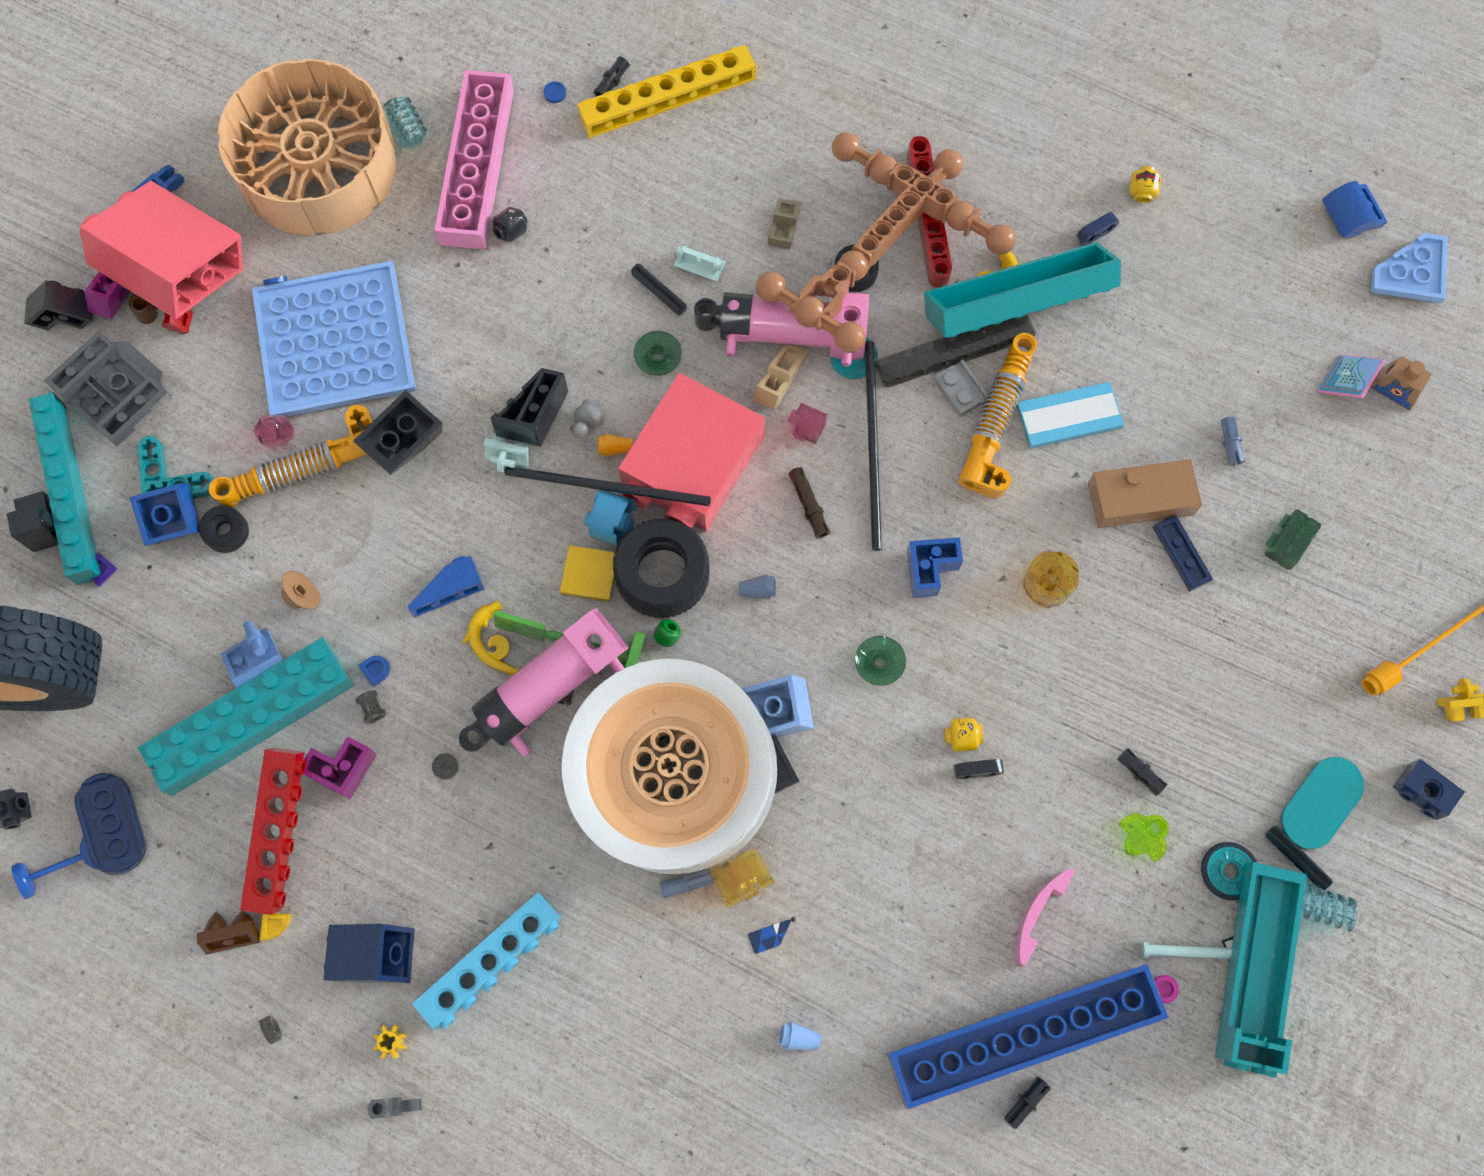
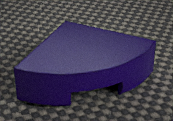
[93,552,117,587]

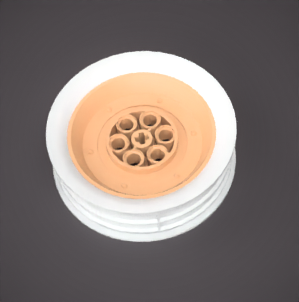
[562,659,777,874]

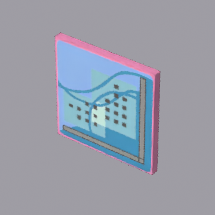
[1317,354,1385,398]

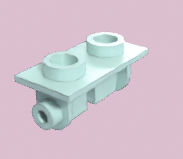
[674,246,726,282]

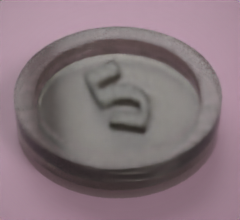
[432,753,459,780]

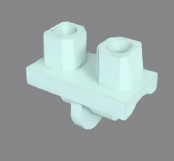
[483,434,529,473]

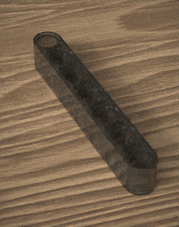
[875,314,1036,388]

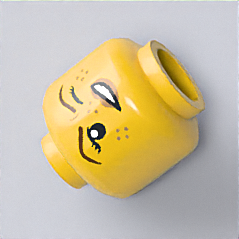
[944,717,983,752]

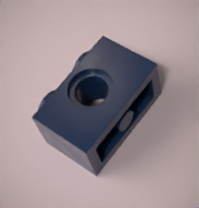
[1393,759,1465,820]

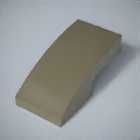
[768,198,801,249]

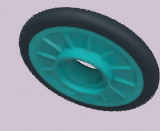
[1201,842,1257,901]

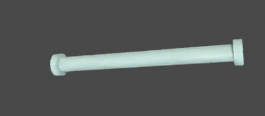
[1141,941,1274,959]

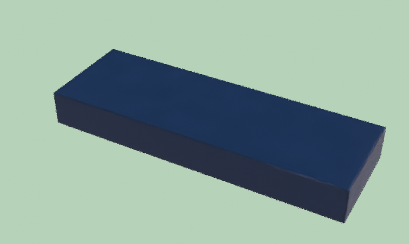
[1153,515,1214,592]

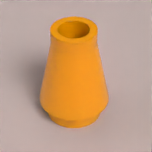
[597,433,633,458]

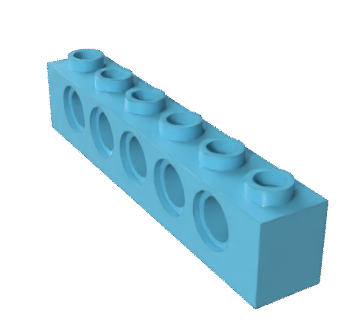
[412,892,562,1030]

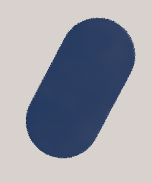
[74,773,146,875]

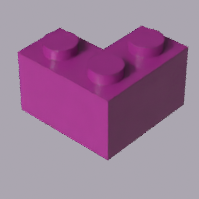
[303,736,377,800]

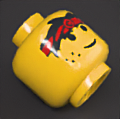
[1129,166,1161,203]

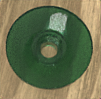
[634,331,682,376]
[855,636,906,686]

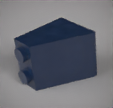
[323,924,415,983]

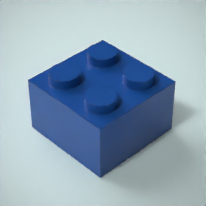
[129,484,200,546]

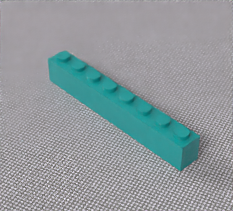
[29,392,101,586]

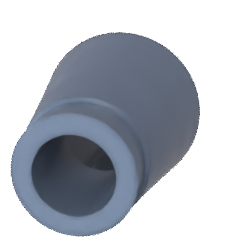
[739,574,776,599]

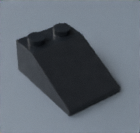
[353,390,442,475]

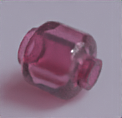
[254,415,294,447]

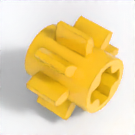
[372,1025,408,1059]

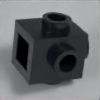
[0,789,32,830]

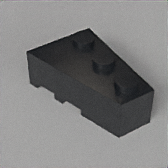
[490,368,568,447]

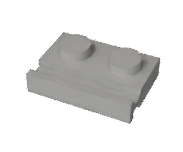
[933,360,988,417]

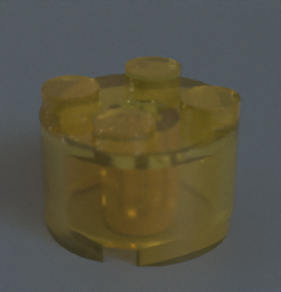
[1023,551,1079,608]
[711,849,775,908]

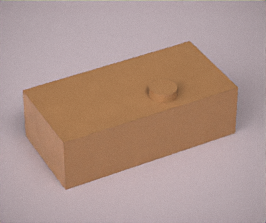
[1088,459,1202,528]

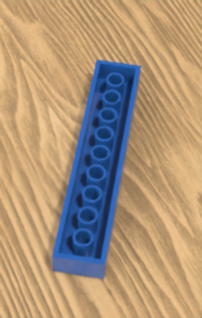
[886,964,1169,1109]

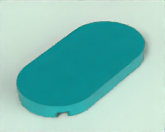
[1280,757,1364,850]

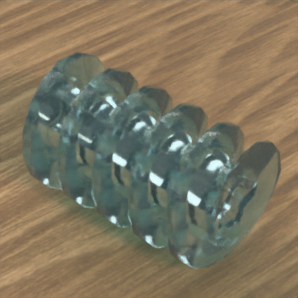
[383,96,427,149]
[1302,884,1358,932]

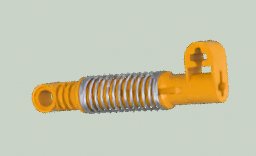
[958,333,1037,499]
[209,405,373,507]

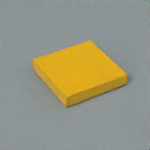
[560,545,615,602]

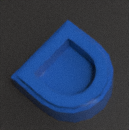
[358,655,390,687]

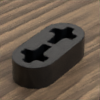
[954,759,1004,779]

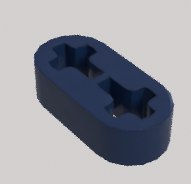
[1076,212,1120,246]

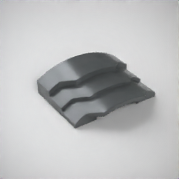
[44,331,168,447]

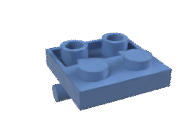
[221,621,283,688]

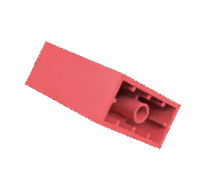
[80,181,243,319]
[618,373,765,532]

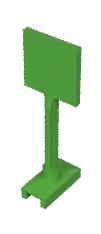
[494,610,646,668]

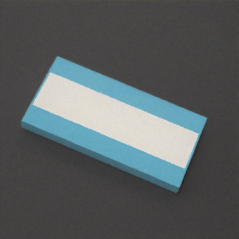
[1016,382,1124,449]

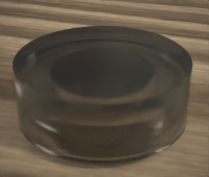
[259,1015,282,1045]

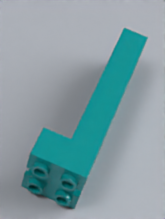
[1215,862,1307,1078]

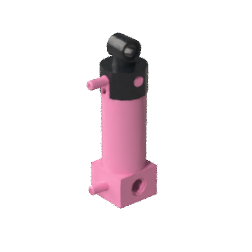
[694,292,870,366]
[459,608,628,757]

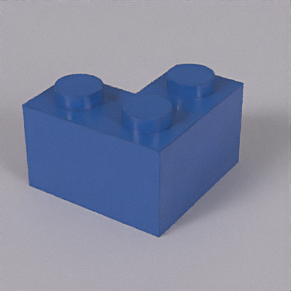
[907,537,963,598]

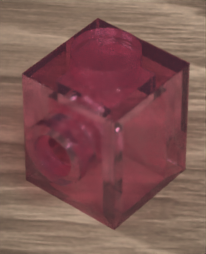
[788,403,827,444]

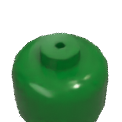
[653,619,681,647]

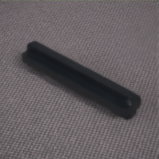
[631,263,687,316]
[1265,826,1333,891]

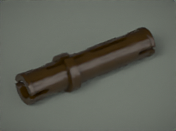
[788,467,830,539]

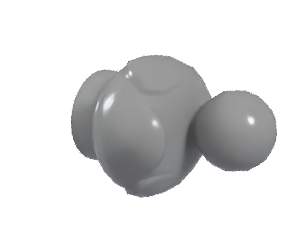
[571,399,604,439]

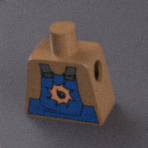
[1369,357,1431,411]

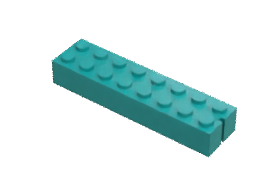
[924,242,1121,338]
[137,637,355,796]

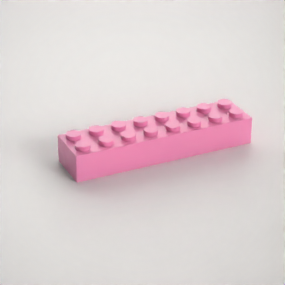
[434,70,514,250]

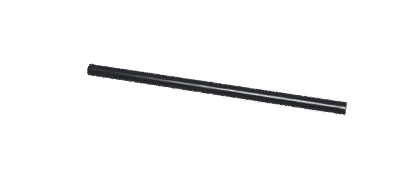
[865,341,882,551]
[504,466,711,506]

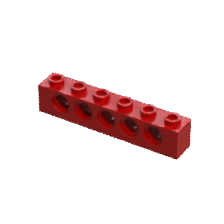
[240,748,306,915]

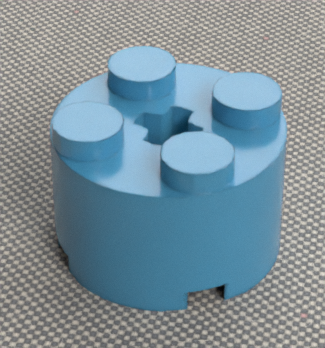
[584,490,637,546]

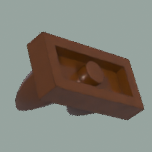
[197,911,260,955]

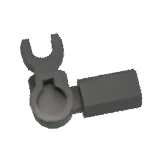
[367,1097,422,1119]

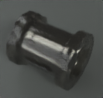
[355,690,387,724]

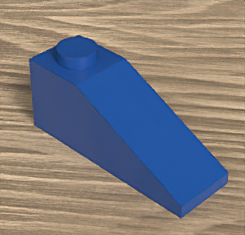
[407,556,485,618]

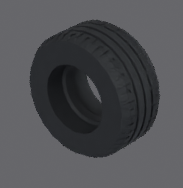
[613,518,710,618]

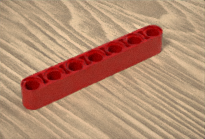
[907,136,952,288]

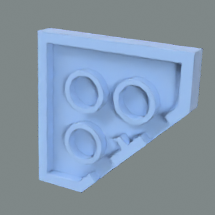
[1370,233,1448,303]

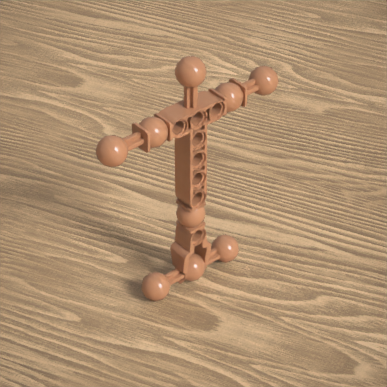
[755,132,1016,353]

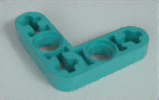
[138,436,214,499]

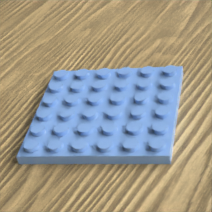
[252,261,416,419]

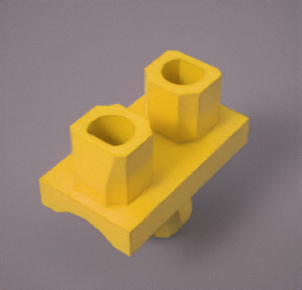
[1437,678,1484,722]

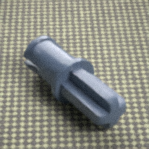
[1220,416,1245,466]
[660,869,714,899]

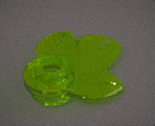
[1119,813,1169,862]

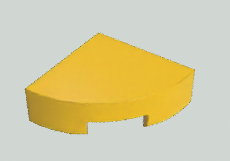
[259,913,292,941]

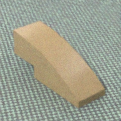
[753,344,809,410]

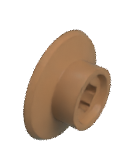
[281,571,320,609]

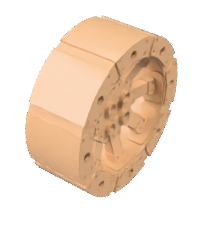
[218,59,398,236]

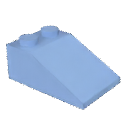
[742,675,814,737]

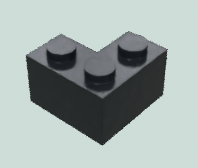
[24,280,93,331]
[6,491,58,553]

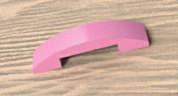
[1015,868,1075,967]

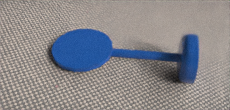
[11,836,99,899]

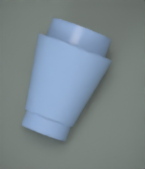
[779,1022,821,1050]

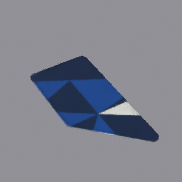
[748,919,791,954]

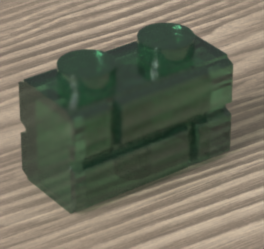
[1264,509,1322,570]

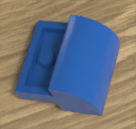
[1322,180,1387,238]

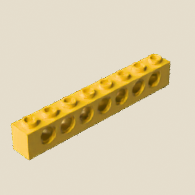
[577,44,756,139]

